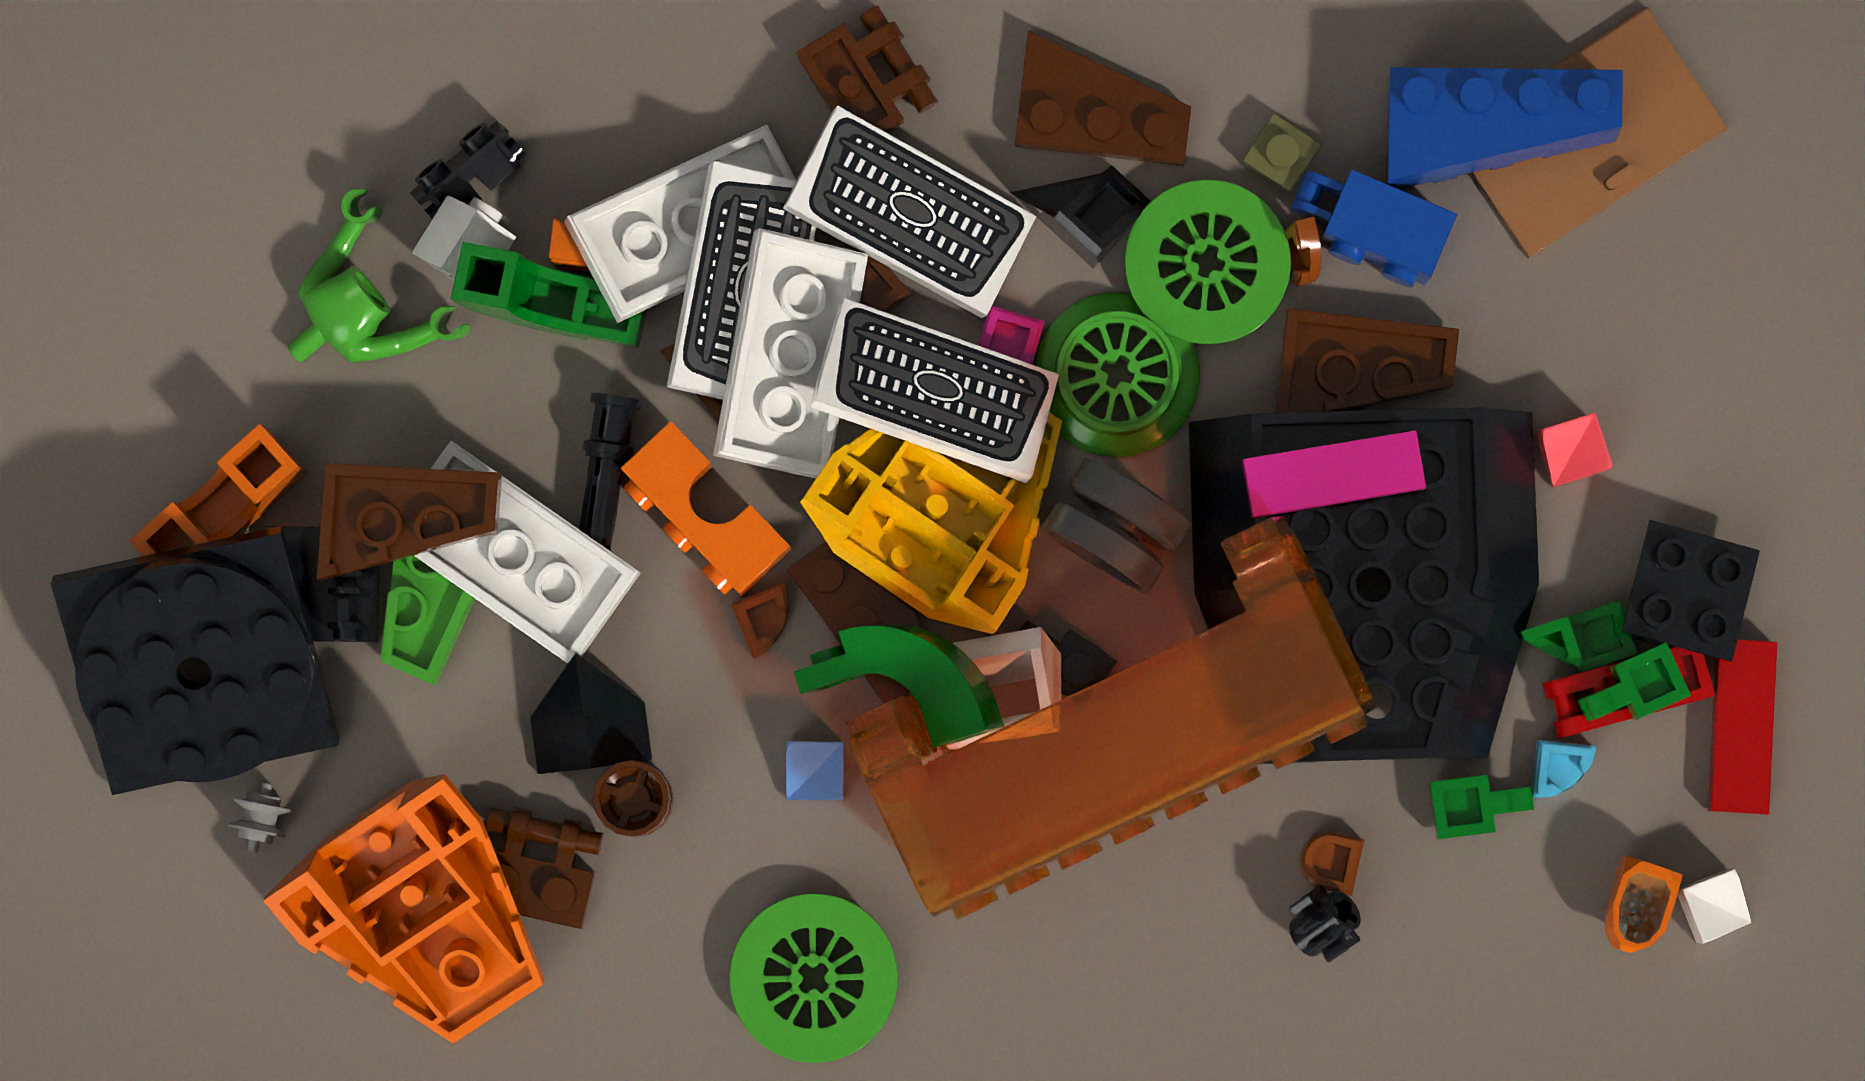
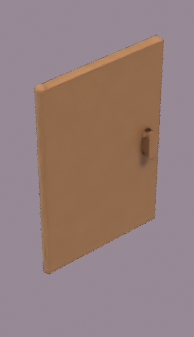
[1471,7,1728,259]

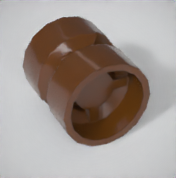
[593,760,674,837]

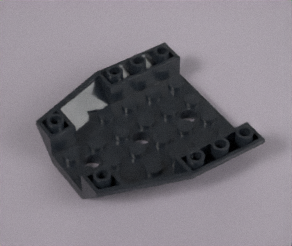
[1188,407,1539,764]

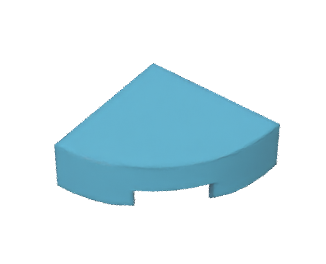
[1531,740,1596,798]

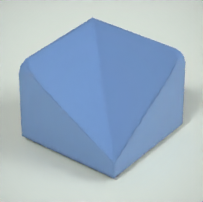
[786,741,845,801]

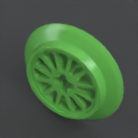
[1125,179,1291,344]
[1034,292,1200,457]
[729,893,898,1063]

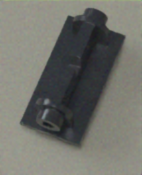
[410,120,527,219]

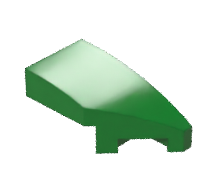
[1519,600,1638,672]

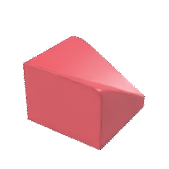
[1535,412,1612,488]

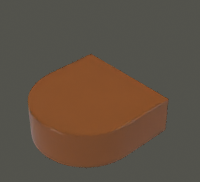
[1299,832,1364,896]

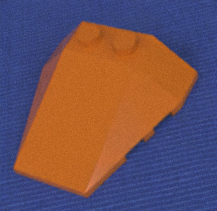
[263,774,545,1043]

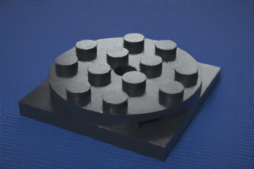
[50,526,339,795]

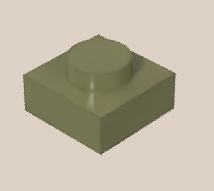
[1241,114,1322,195]

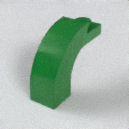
[450,242,647,348]
[794,624,1004,748]

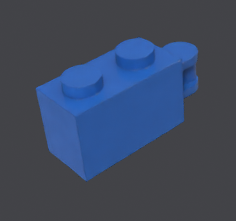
[1290,169,1457,287]

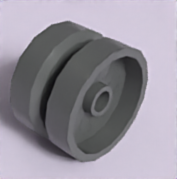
[1042,458,1192,595]

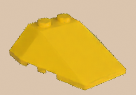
[800,412,1062,634]

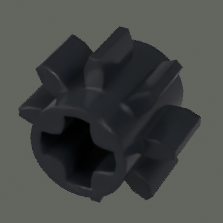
[1289,885,1361,962]

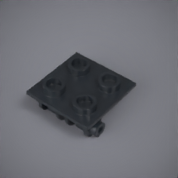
[1621,520,1760,662]
[264,526,379,642]

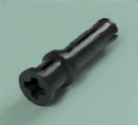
[579,393,642,551]

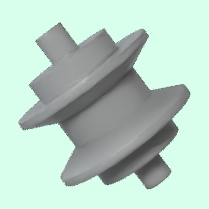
[228,782,291,853]

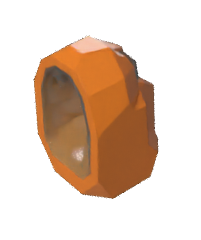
[1605,856,1683,953]

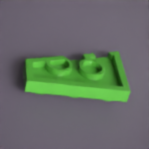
[381,556,476,686]

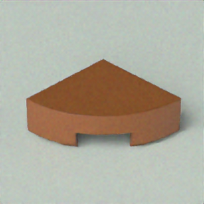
[1284,216,1321,287]
[731,582,789,659]

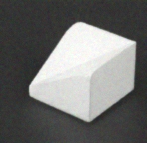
[1678,869,1752,944]

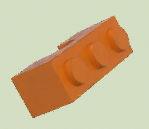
[621,421,792,597]
[129,423,309,556]

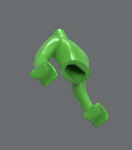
[287,189,471,363]

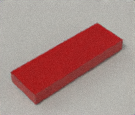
[1708,639,1777,815]

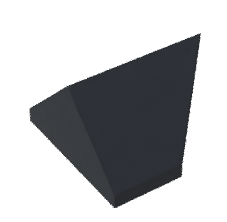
[1010,165,1151,268]
[530,653,652,774]

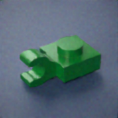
[1578,642,1691,722]
[1429,775,1534,839]

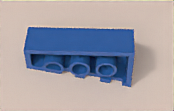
[1386,67,1623,191]

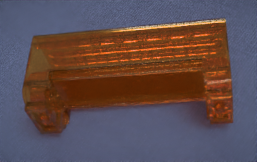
[845,516,1377,919]

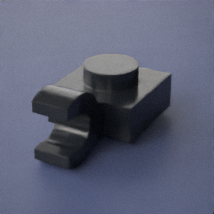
[1019,620,1118,709]

